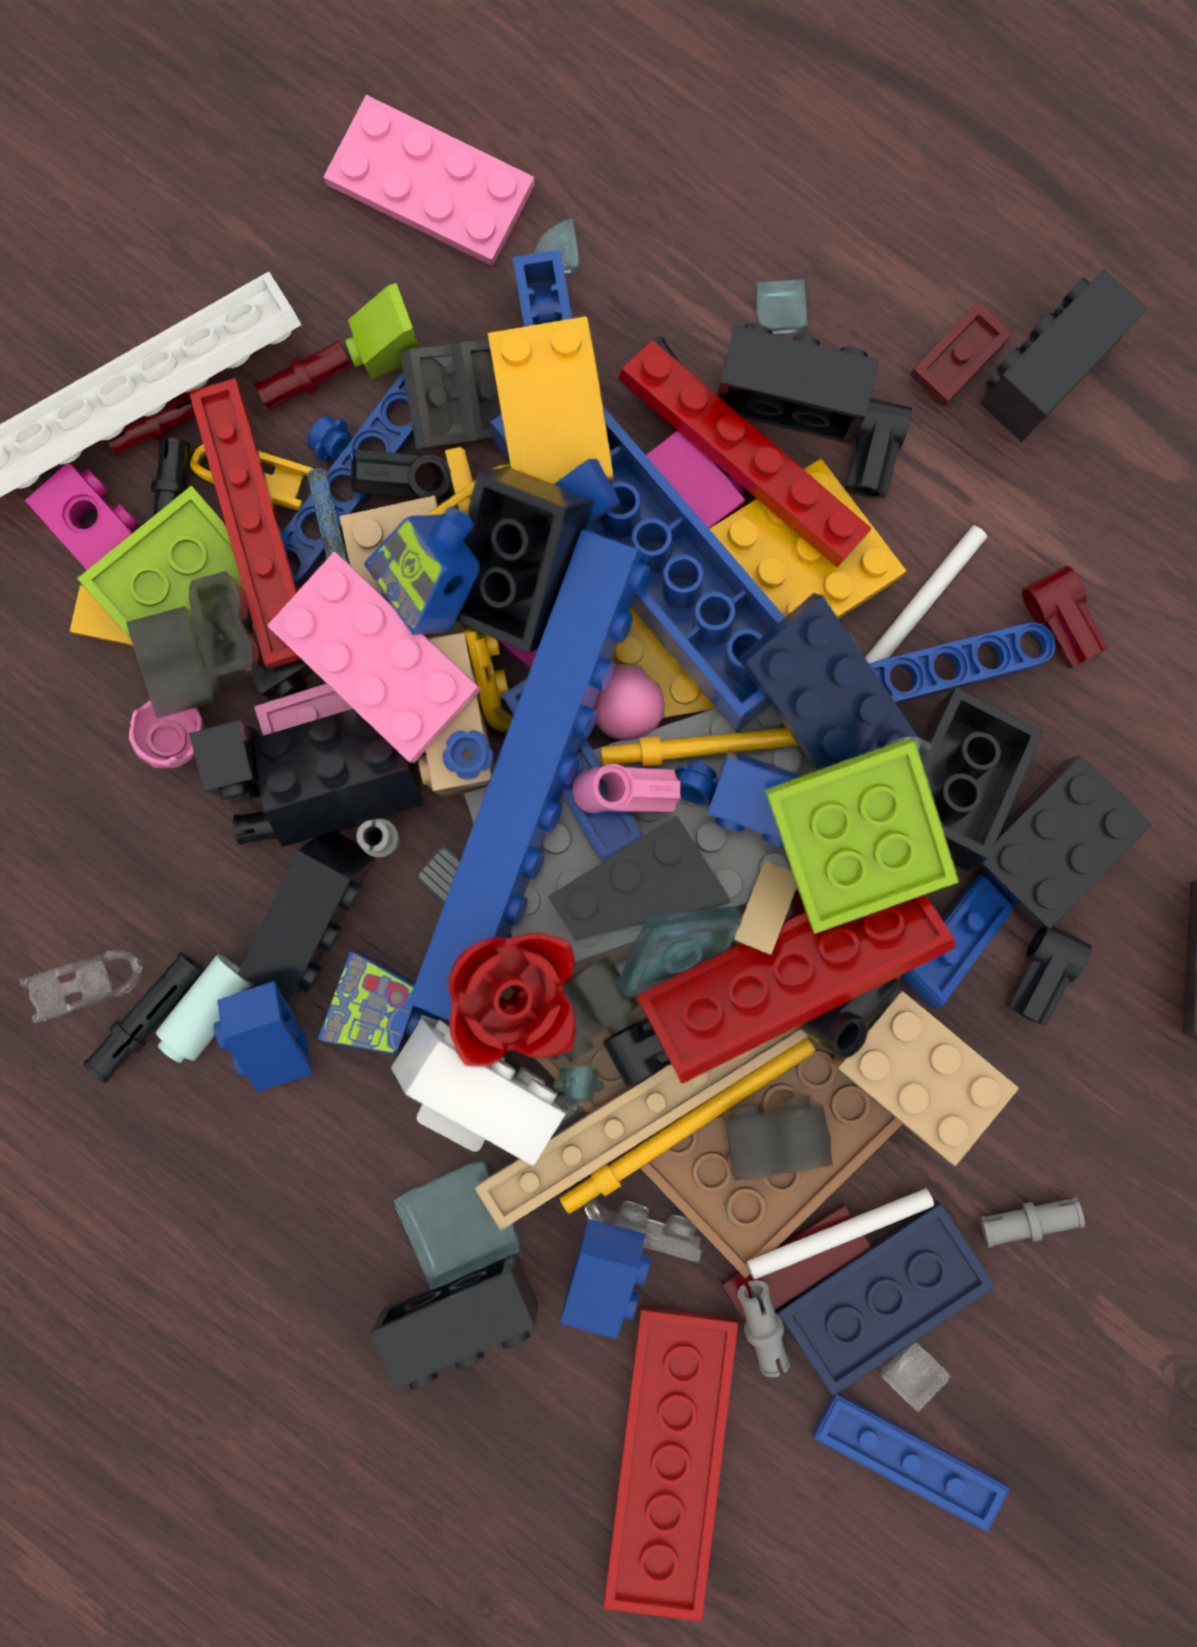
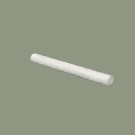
[865,525,987,663]
[746,1188,934,1280]

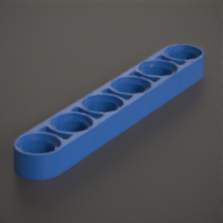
[282,372,414,587]
[869,622,1056,704]

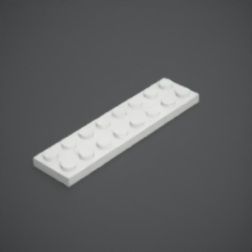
[0,271,301,497]

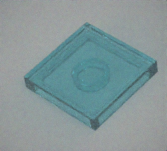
[618,906,743,996]
[393,1158,521,1290]

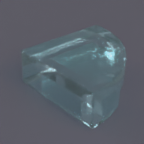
[534,219,580,273]

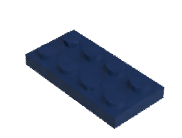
[737,593,925,771]
[777,1201,996,1396]

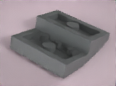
[400,339,502,449]

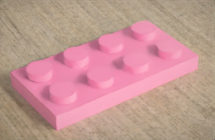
[324,95,535,267]
[267,552,482,763]

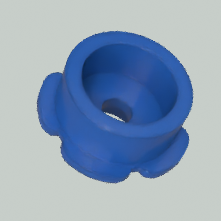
[307,416,351,462]
[442,730,493,780]
[675,761,718,805]

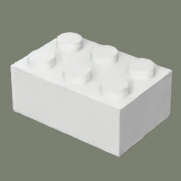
[391,1018,565,1166]

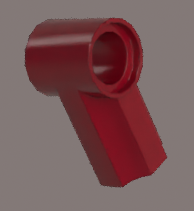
[1022,566,1109,669]

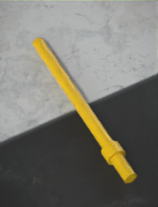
[601,727,799,767]
[559,1037,816,1215]

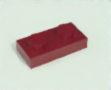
[910,301,1013,407]

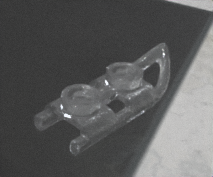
[20,950,143,1024]
[584,1197,701,1263]

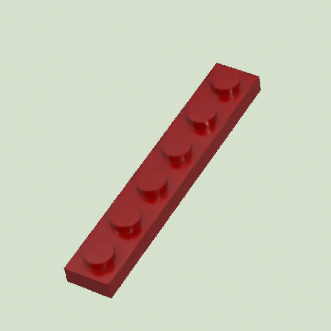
[618,340,872,568]
[189,378,301,669]

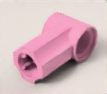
[572,764,680,814]

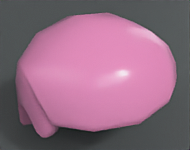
[593,664,665,741]
[129,691,205,768]

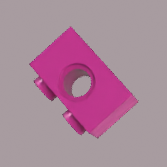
[25,463,140,570]

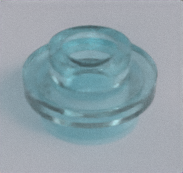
[554,1067,603,1102]

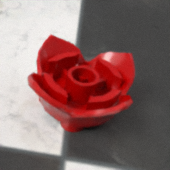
[448,933,576,1067]

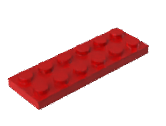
[637,895,955,1084]
[604,1306,738,1622]

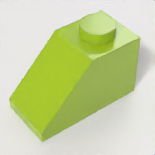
[345,283,419,380]

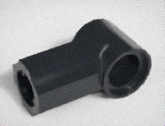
[845,397,912,498]
[351,449,452,499]
[1005,925,1092,1027]
[801,978,903,1059]
[602,1021,669,1086]

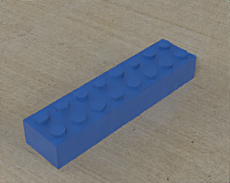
[491,405,785,732]

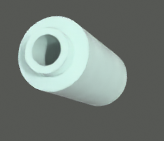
[156,954,255,1063]

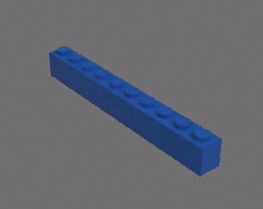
[408,529,650,1021]

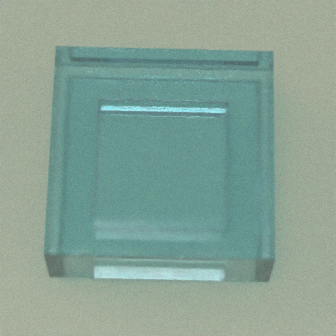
[755,279,808,333]

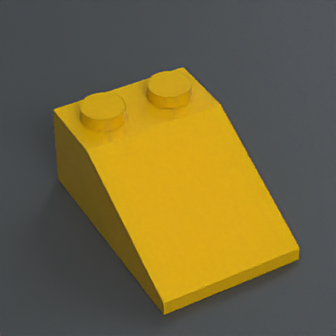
[488,316,614,484]

